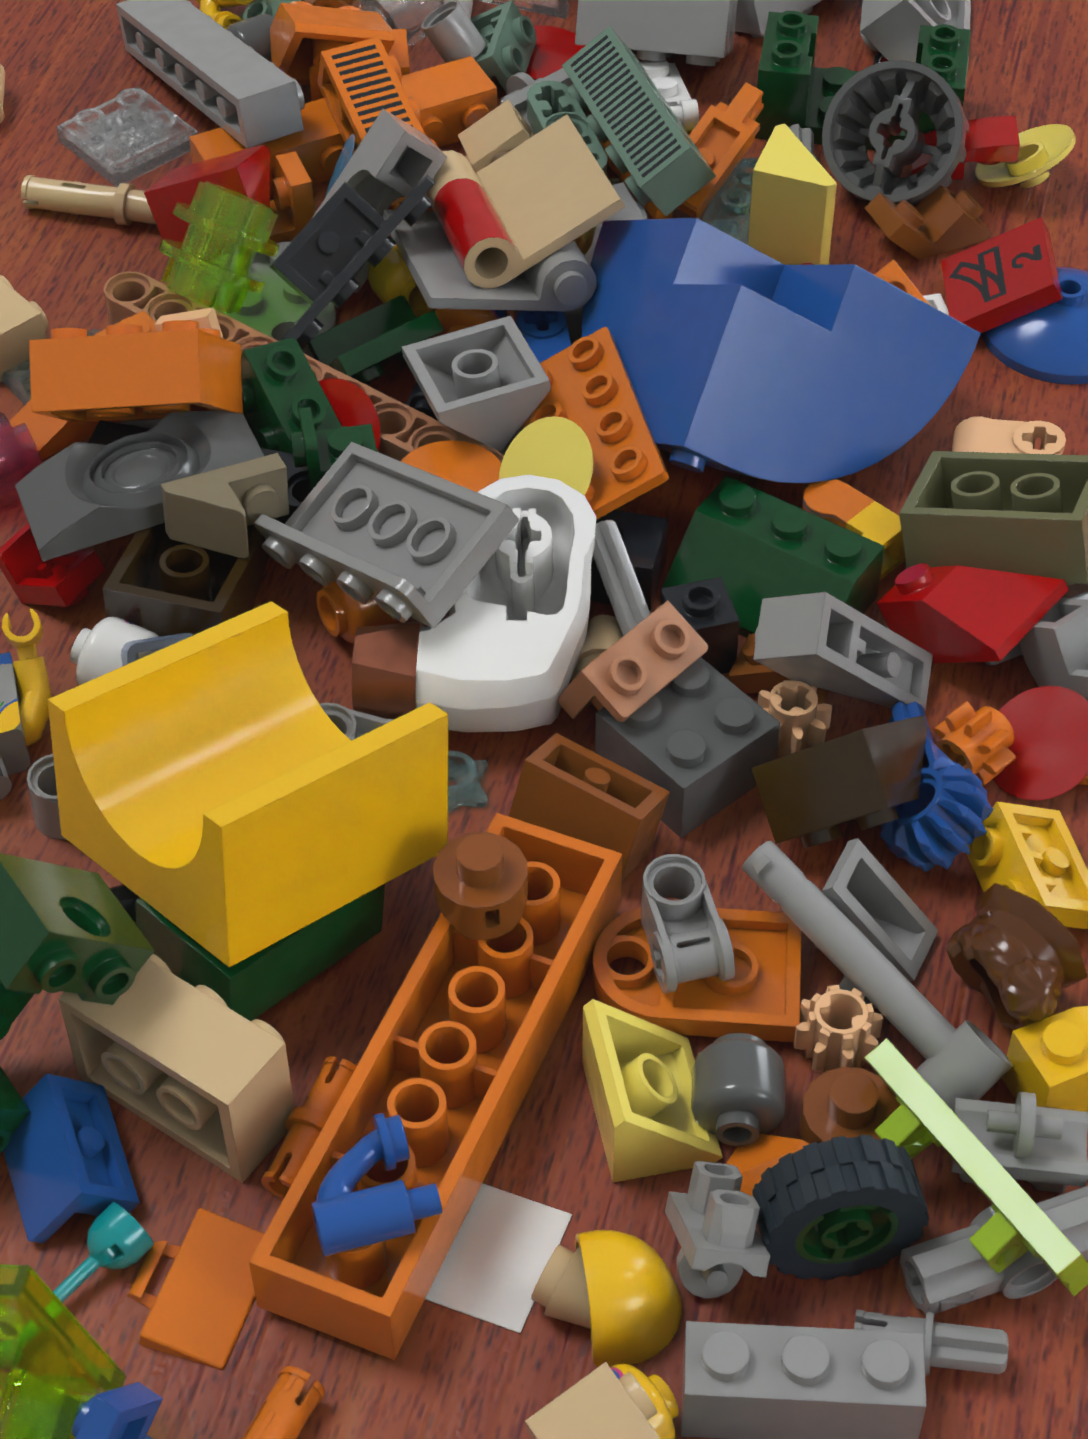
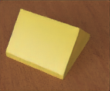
[748,123,837,265]
[582,999,723,1183]

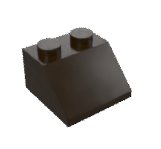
[751,715,927,849]

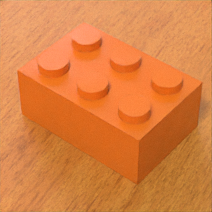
[29,320,243,424]

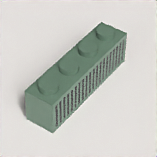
[562,26,716,216]

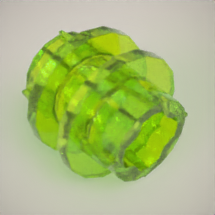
[158,181,281,314]

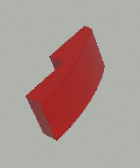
[910,116,1020,180]

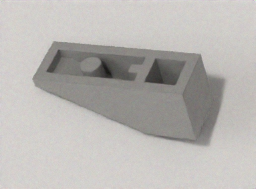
[753,592,933,710]

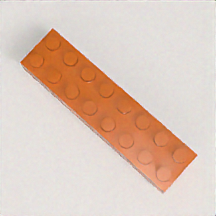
[249,812,623,1360]

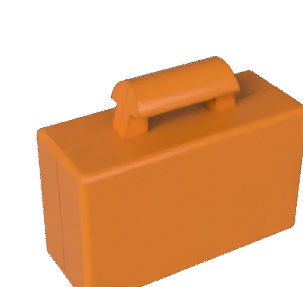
[127,1208,264,1370]

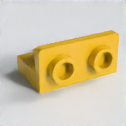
[967,801,1088,929]

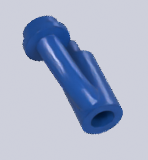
[311,1113,442,1257]

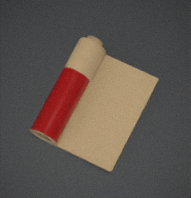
[426,114,625,289]

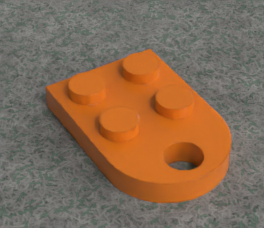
[593,907,801,1042]

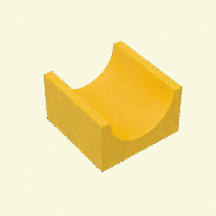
[47,601,448,967]

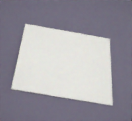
[425,1183,572,1333]

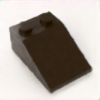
[102,517,281,637]

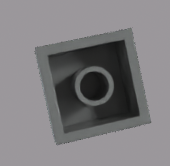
[595,658,780,838]

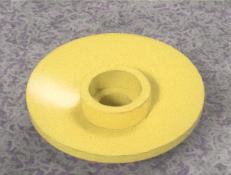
[975,124,1076,188]

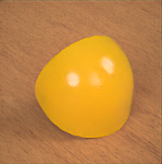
[575,1230,682,1367]

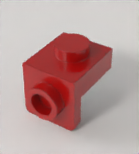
[0,523,106,608]

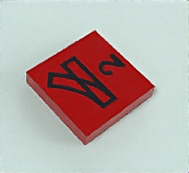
[941,217,1062,333]

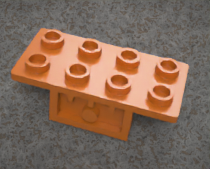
[522,327,669,520]

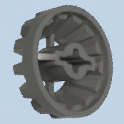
[822,60,969,206]

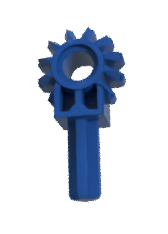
[880,701,994,872]

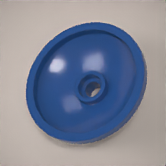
[981,267,1088,384]

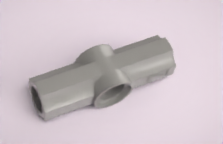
[899,1186,1088,1315]

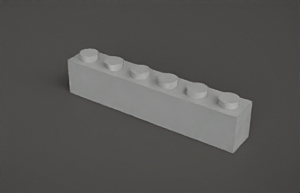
[116,0,305,149]

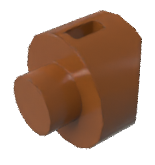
[433,832,528,940]
[800,1067,900,1144]

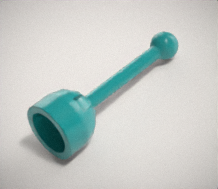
[0,1202,154,1359]

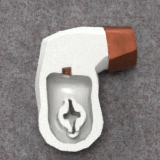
[351,475,596,732]

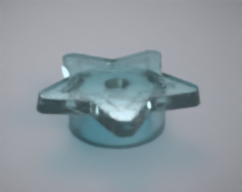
[448,751,488,814]

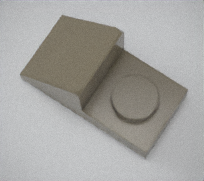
[161,453,289,558]

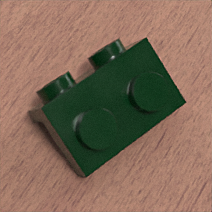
[308,296,444,385]
[241,338,342,453]

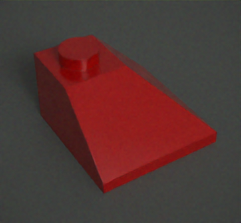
[877,563,1069,663]

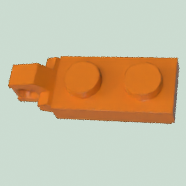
[677,82,764,219]

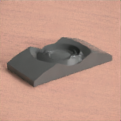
[15,410,264,562]

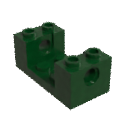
[755,11,971,150]
[0,853,155,1153]

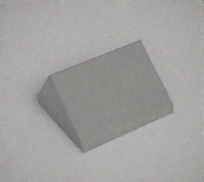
[402,315,551,452]

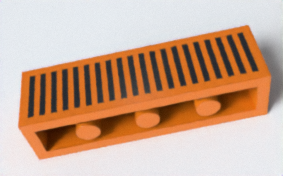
[317,37,438,239]

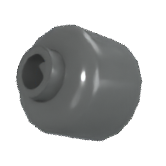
[691,1033,786,1146]

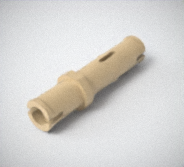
[21,175,156,226]

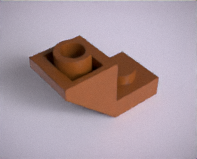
[865,185,992,260]

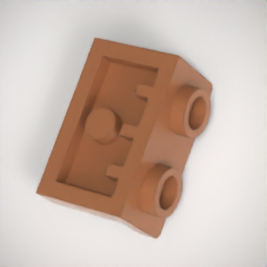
[558,600,708,722]

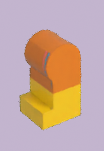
[802,479,905,580]

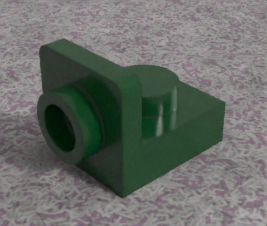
[290,407,377,491]

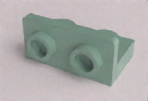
[471,0,537,93]

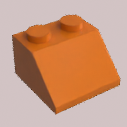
[270,1,395,85]

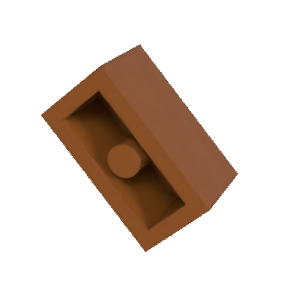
[509,733,670,881]

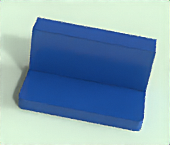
[3,1073,140,1243]

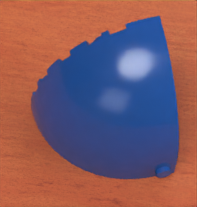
[582,218,981,483]

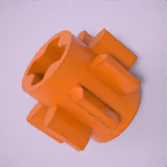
[934,701,1016,786]

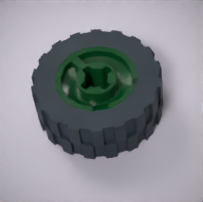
[752,1135,929,1280]

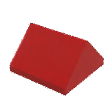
[144,144,270,268]

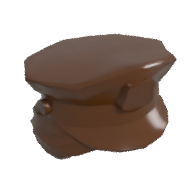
[946,883,1088,1030]

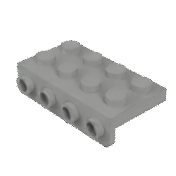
[253,442,519,628]

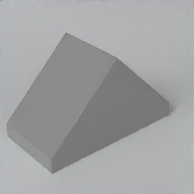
[815,839,939,981]

